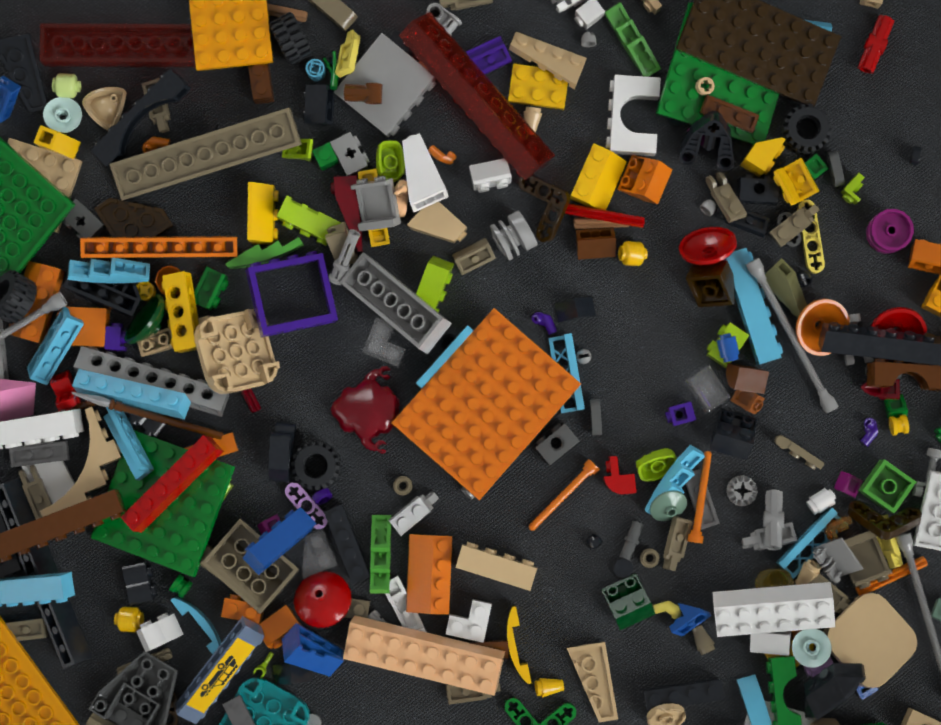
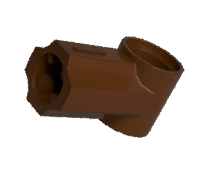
[344,83,383,104]

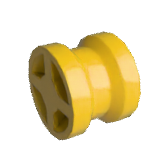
[137,282,156,301]
[889,414,909,436]

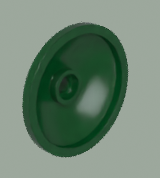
[124,294,165,344]

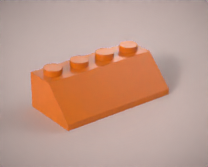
[9,261,65,344]
[406,534,452,614]

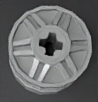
[490,210,538,261]

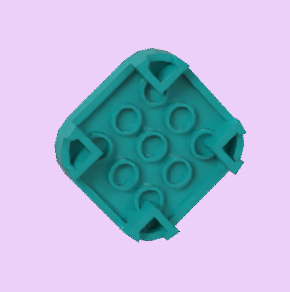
[219,677,310,725]

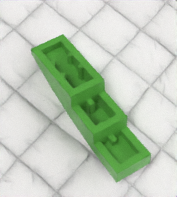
[605,2,661,77]
[226,237,304,269]
[370,515,391,594]

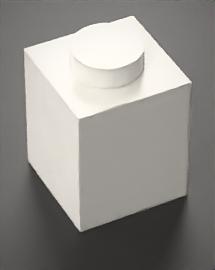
[574,0,605,30]

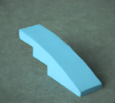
[67,258,150,283]
[645,445,705,514]

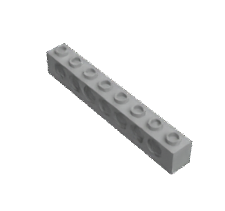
[73,346,229,417]

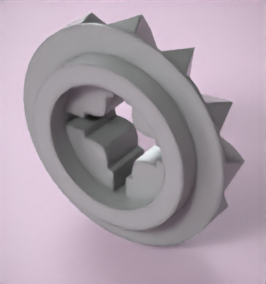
[727,475,758,506]

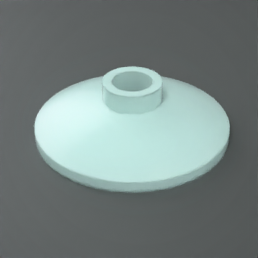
[43,97,82,133]
[792,629,832,668]

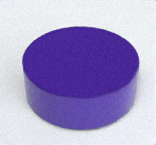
[312,488,332,505]

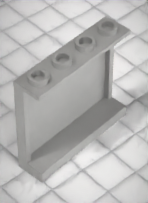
[334,33,437,137]

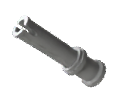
[328,229,361,285]

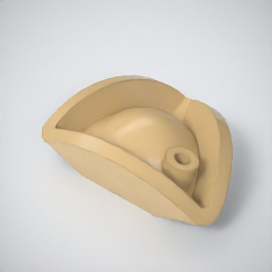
[82,87,127,131]

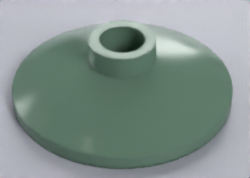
[650,490,687,521]

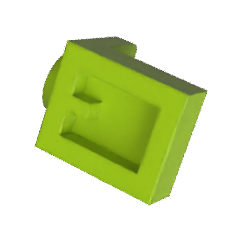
[840,173,865,205]

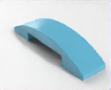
[170,597,221,654]
[736,674,772,725]

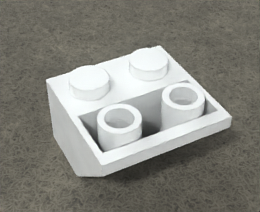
[469,158,512,193]

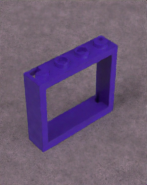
[246,251,338,338]

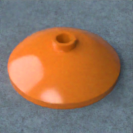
[796,299,850,356]

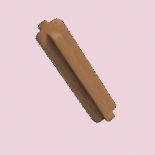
[267,3,308,22]
[573,217,629,229]

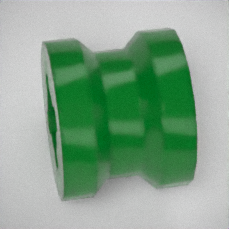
[169,574,193,599]

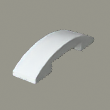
[385,576,427,632]

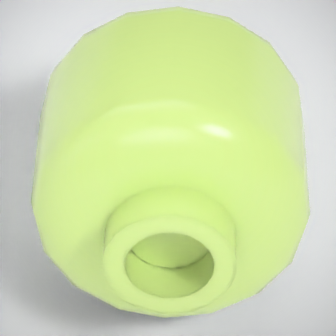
[52,73,81,98]

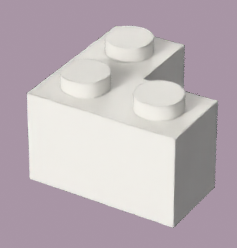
[445,599,492,643]

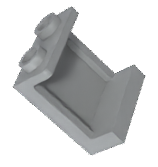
[351,176,401,231]

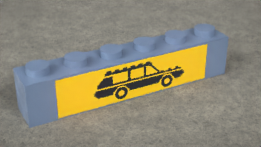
[175,616,264,724]

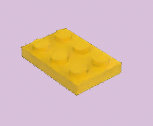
[508,64,568,110]

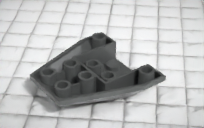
[88,651,178,725]

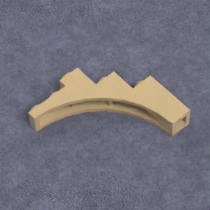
[40,407,122,517]

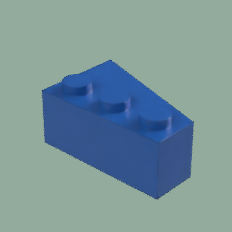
[282,623,344,677]

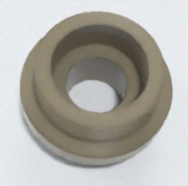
[393,476,412,495]
[640,548,659,568]

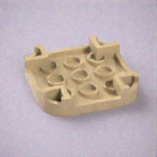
[194,309,280,394]
[824,593,917,688]

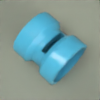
[306,59,326,81]

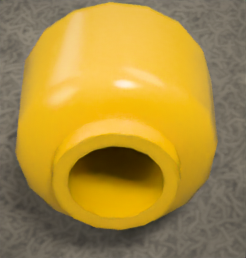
[618,241,648,266]
[114,607,144,632]

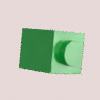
[312,142,339,171]

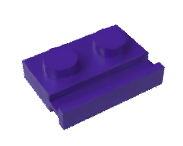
[466,36,512,77]

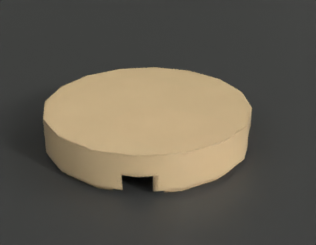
[647,703,686,725]

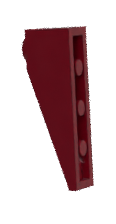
[331,175,363,254]

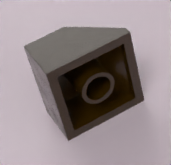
[686,260,735,307]

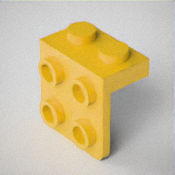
[773,158,819,205]

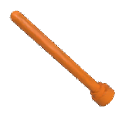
[687,451,712,544]
[528,459,600,531]

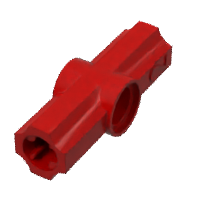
[857,15,894,74]

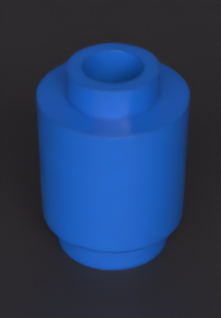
[716,333,740,362]

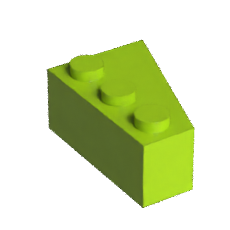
[277,195,341,246]
[416,256,454,312]

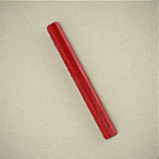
[554,204,645,228]

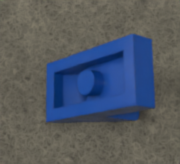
[669,603,712,637]

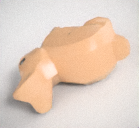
[394,179,409,218]

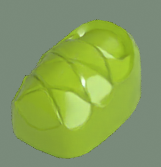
[376,140,405,182]
[636,448,677,482]

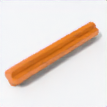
[855,556,928,596]

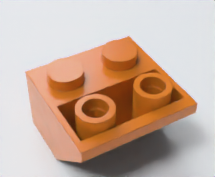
[617,155,673,204]

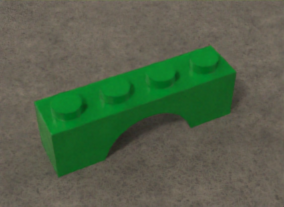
[766,655,802,725]

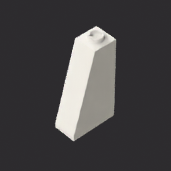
[402,133,449,212]

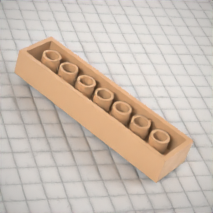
[343,615,505,696]

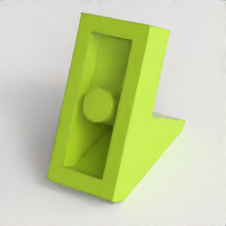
[282,139,314,161]

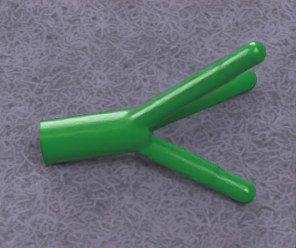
[323,51,339,90]

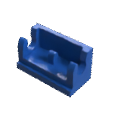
[0,76,21,123]

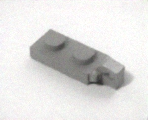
[388,491,439,536]
[741,522,797,550]

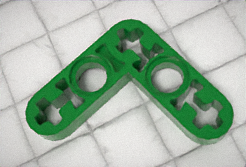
[504,697,576,725]

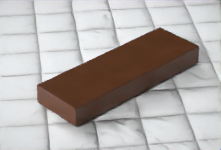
[699,95,759,133]

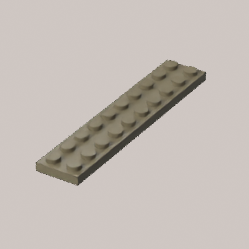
[110,107,302,201]

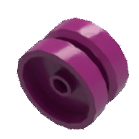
[866,209,914,254]

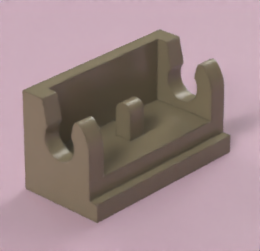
[325,221,358,264]

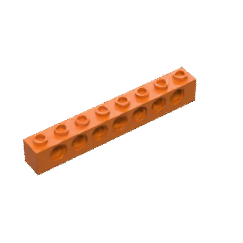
[80,236,238,258]

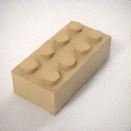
[455,541,537,591]

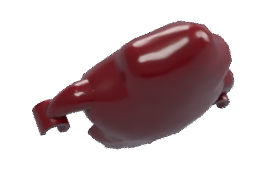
[331,366,400,454]

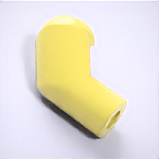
[653,601,681,619]

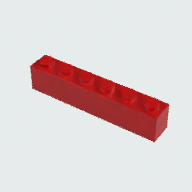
[121,435,224,533]

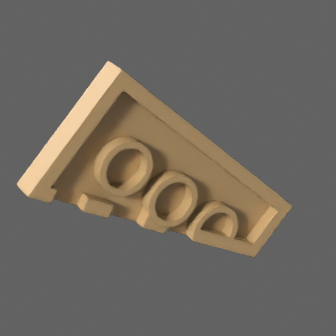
[509,32,587,90]
[567,641,618,722]

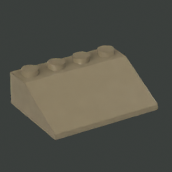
[202,519,299,614]

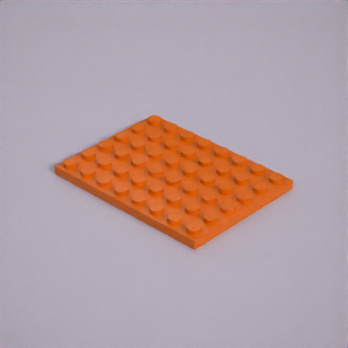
[391,308,581,500]

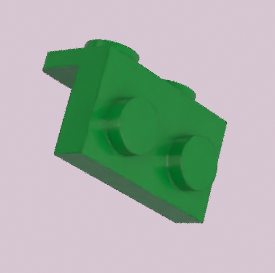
[194,267,229,311]

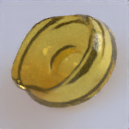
[755,569,794,588]

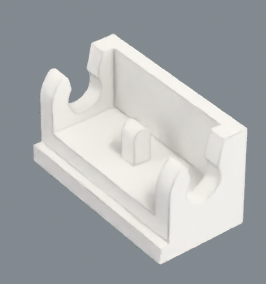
[750,631,791,656]

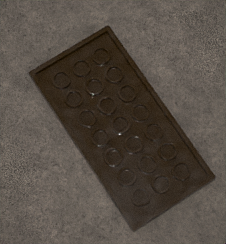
[675,0,841,107]

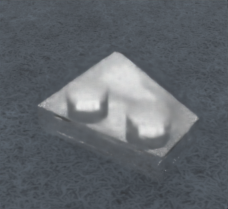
[302,529,338,579]

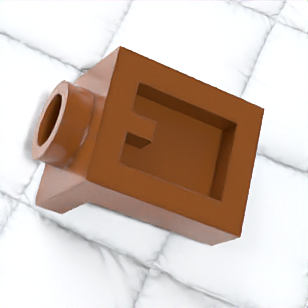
[730,390,765,414]

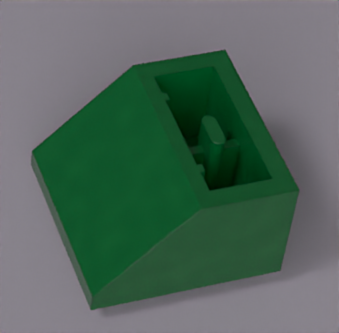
[601,573,655,631]

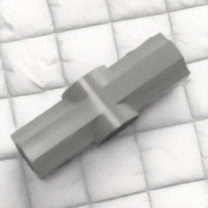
[763,489,784,550]

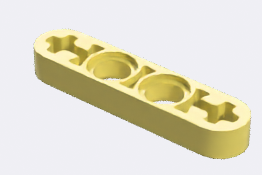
[797,200,825,274]

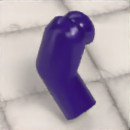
[531,312,557,335]
[860,418,878,447]

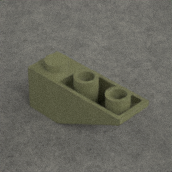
[765,258,807,318]

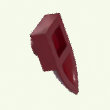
[861,379,900,400]

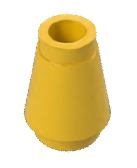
[535,678,564,698]

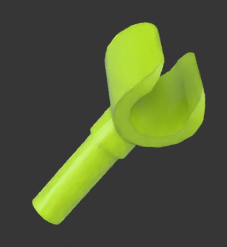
[253,652,274,679]

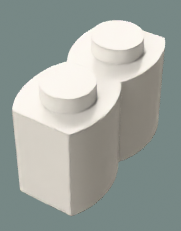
[136,613,184,652]

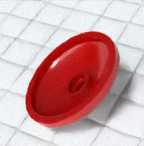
[679,227,737,265]
[871,307,927,361]
[294,571,352,628]

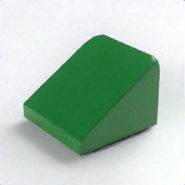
[884,394,908,420]

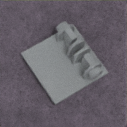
[812,538,863,583]

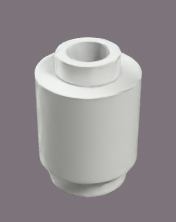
[806,488,836,515]

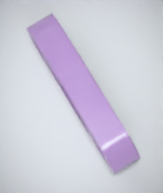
[285,483,328,529]

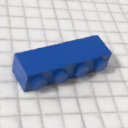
[243,507,317,575]

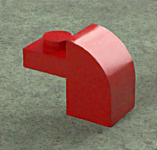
[50,370,81,411]
[603,456,636,494]

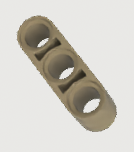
[308,0,358,32]

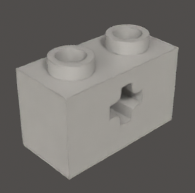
[330,132,370,176]

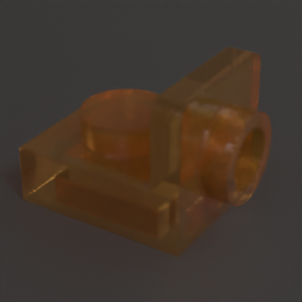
[824,515,853,541]

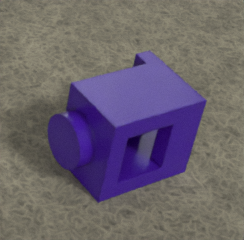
[104,323,127,352]
[665,402,696,426]

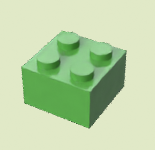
[858,459,916,514]

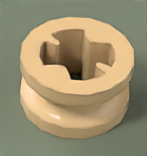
[695,77,715,95]

